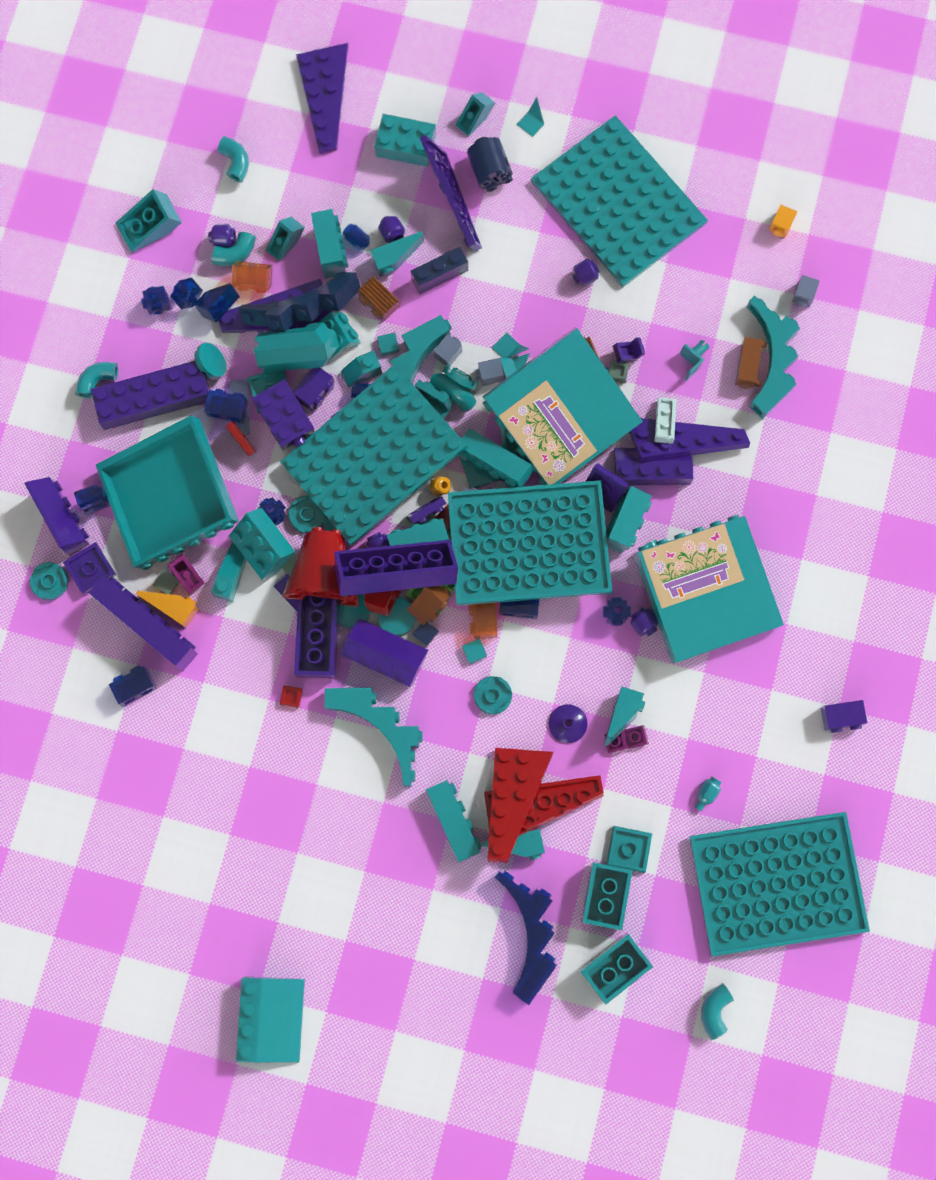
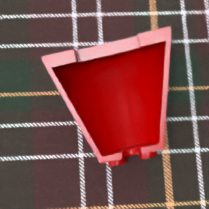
[282,527,359,607]

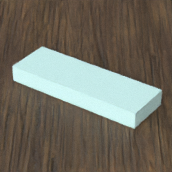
[654,397,676,444]

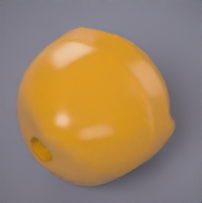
[429,476,451,497]

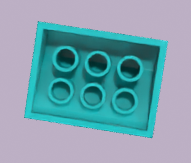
[236,976,305,1063]

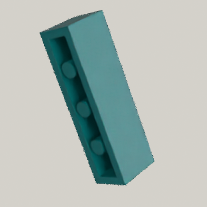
[459,428,533,488]
[426,780,482,863]

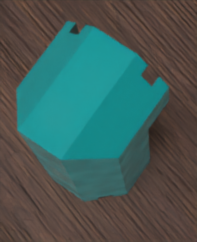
[254,322,339,373]

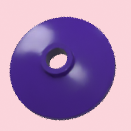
[549,704,588,743]

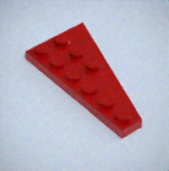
[487,748,554,863]
[484,775,604,837]

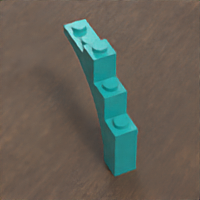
[746,295,800,420]
[324,688,423,787]

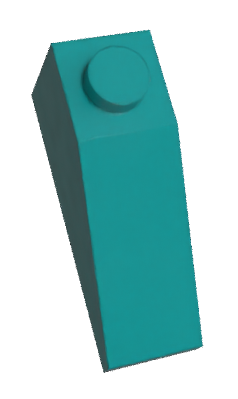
[370,231,424,277]
[211,543,247,602]
[604,686,645,746]
[482,829,545,860]

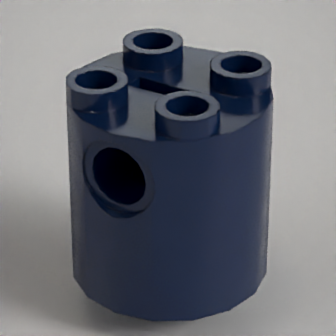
[466,137,513,192]

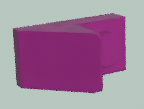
[167,553,204,594]

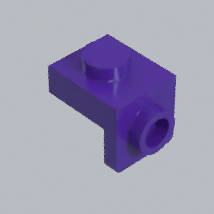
[612,337,645,363]

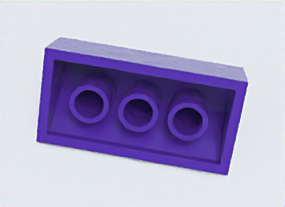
[614,448,694,485]
[24,477,90,556]
[340,618,429,687]

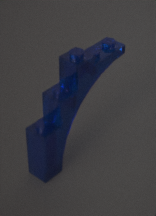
[495,871,557,1005]

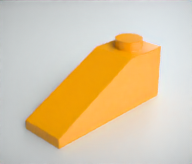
[135,591,199,628]

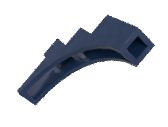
[238,272,361,332]

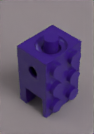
[252,379,315,451]

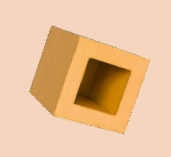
[769,205,798,238]

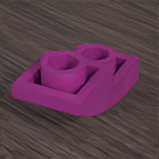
[604,725,649,753]

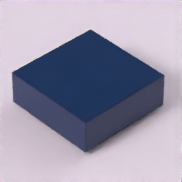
[412,622,439,647]

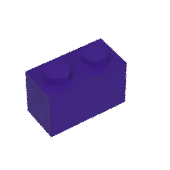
[293,367,335,411]
[820,700,868,733]

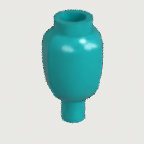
[695,776,722,812]

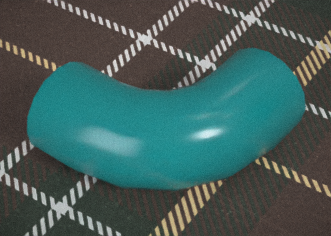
[218,136,249,183]
[211,232,256,267]
[75,362,119,398]
[430,373,476,412]
[701,983,734,1040]

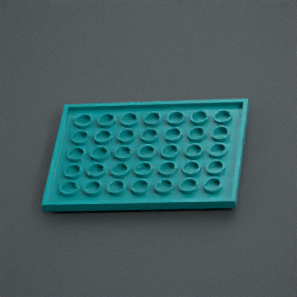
[531,115,708,287]
[280,364,468,546]
[448,480,612,606]
[689,812,870,957]

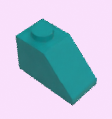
[455,92,495,136]
[266,216,305,261]
[341,350,382,388]

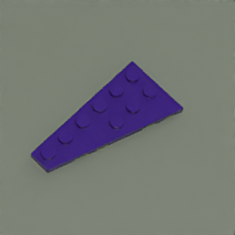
[296,43,349,154]
[419,135,482,251]
[216,278,333,333]
[629,418,750,462]

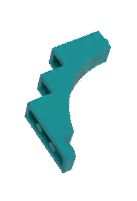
[390,315,452,385]

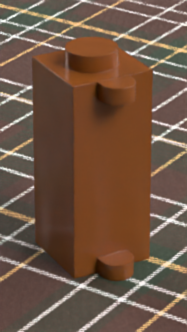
[735,337,767,389]

